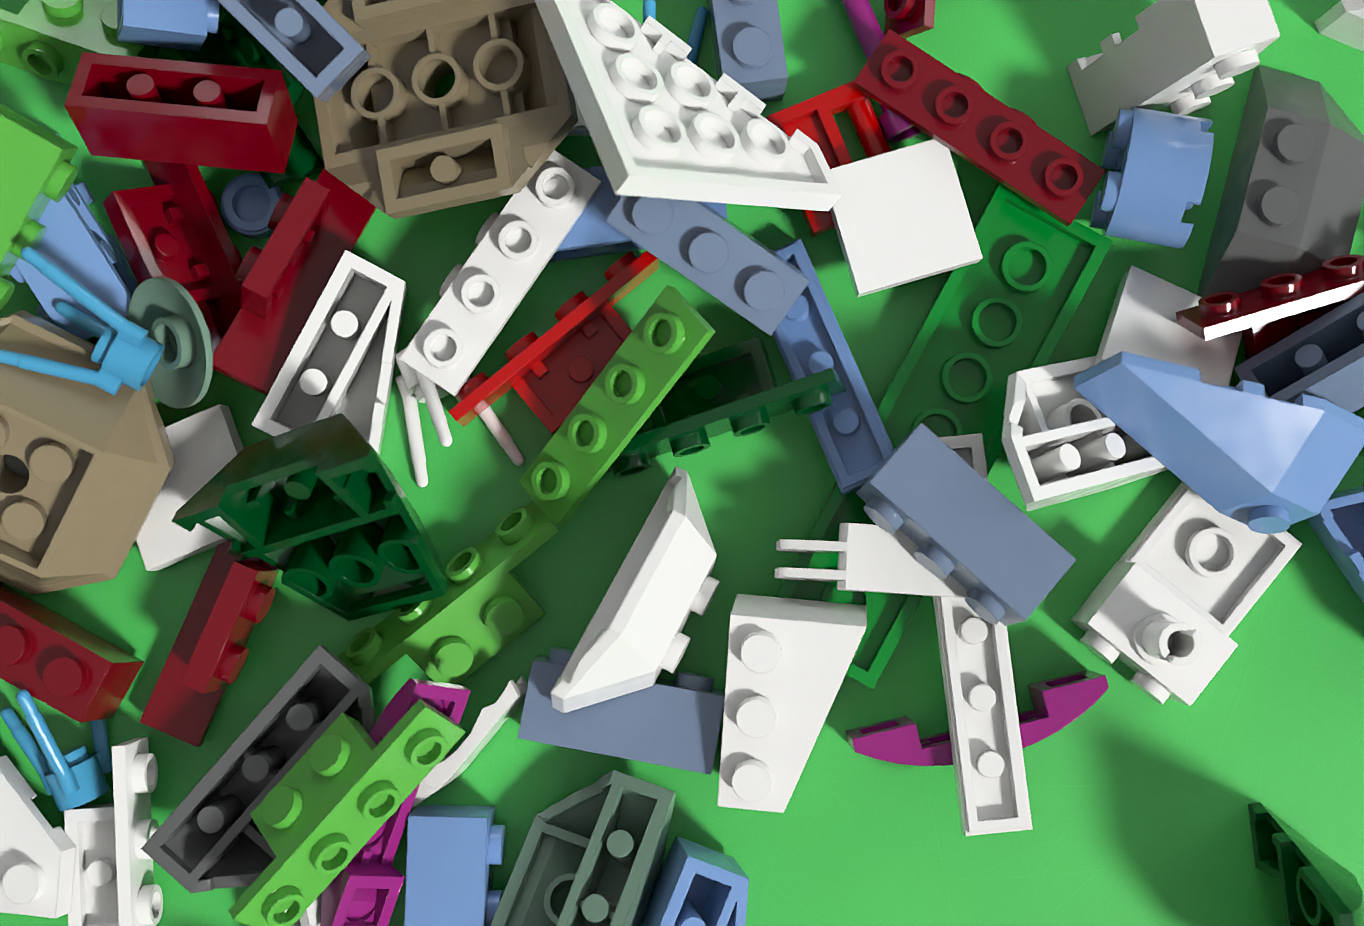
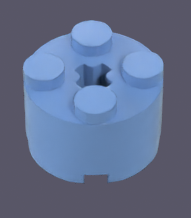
[1089,107,1214,249]

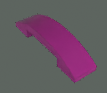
[845,670,1109,766]
[321,678,471,926]

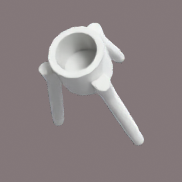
[395,348,525,487]

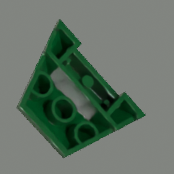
[171,413,449,621]
[1248,803,1364,926]

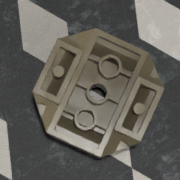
[313,0,578,219]
[0,310,175,595]

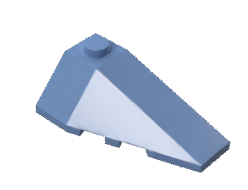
[1073,351,1364,534]

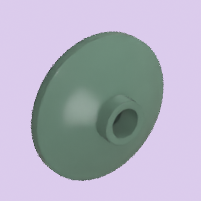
[127,277,213,409]

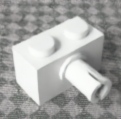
[1071,562,1238,706]

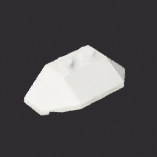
[1002,356,1168,511]
[551,466,720,713]

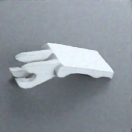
[774,523,968,598]
[411,676,528,809]

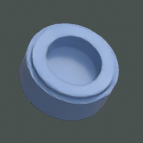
[220,173,284,239]

